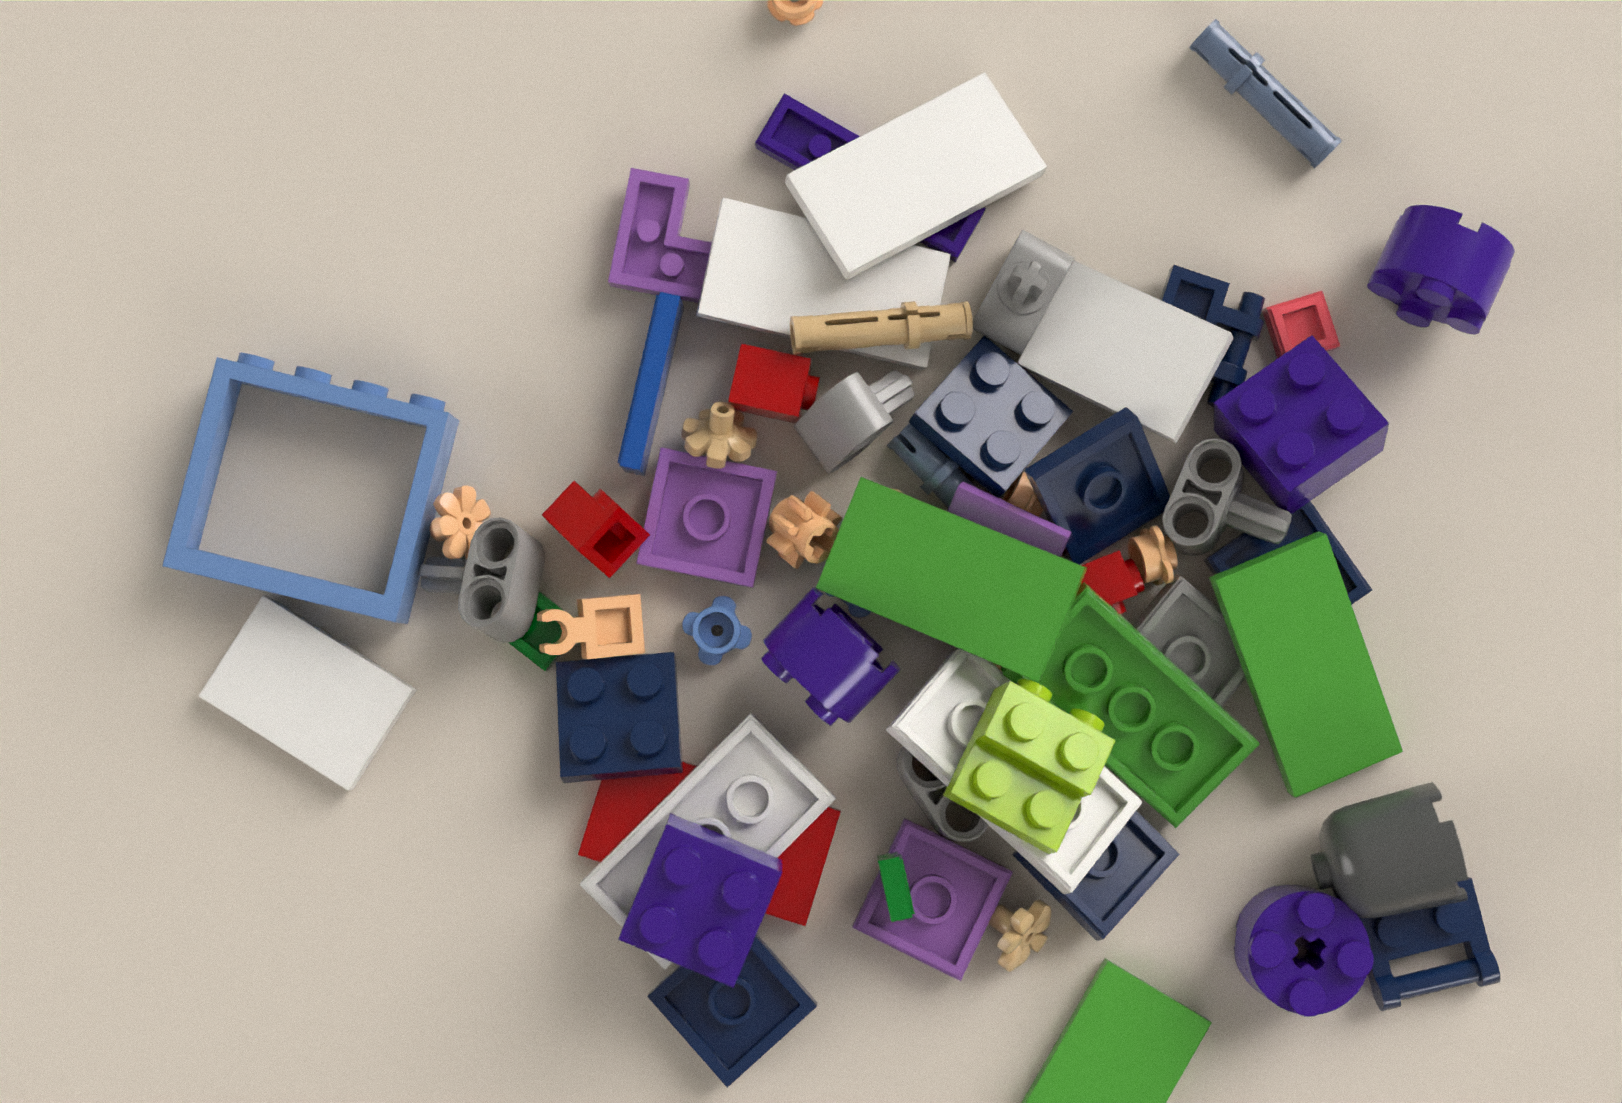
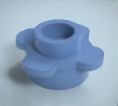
[682,596,752,665]

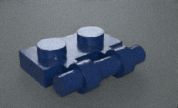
[1160,265,1265,407]

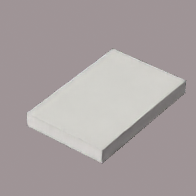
[1017,260,1234,443]
[199,595,416,791]

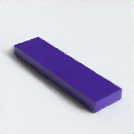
[755,93,986,262]

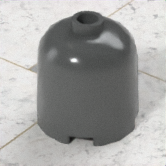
[1310,782,1468,918]

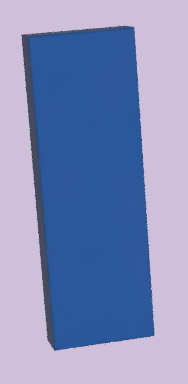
[617,292,684,476]

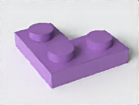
[608,168,712,303]

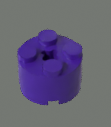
[1367,205,1515,335]
[761,587,900,726]
[1234,885,1374,1017]

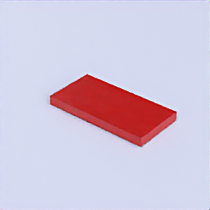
[578,761,841,926]

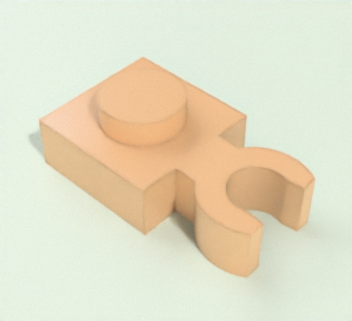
[537,594,645,659]

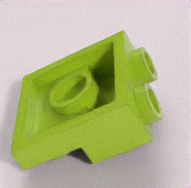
[943,679,1116,854]

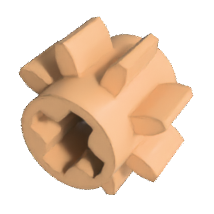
[767,491,842,569]

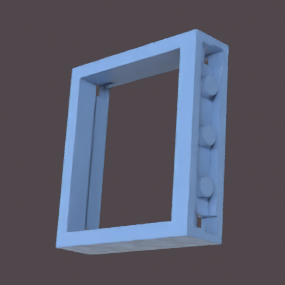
[162,352,459,624]

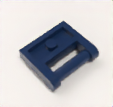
[1359,877,1500,1011]

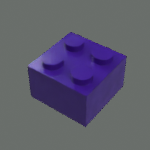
[1214,335,1389,514]
[618,813,782,988]

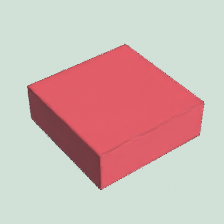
[1262,291,1340,359]

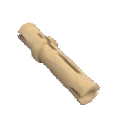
[790,301,973,355]

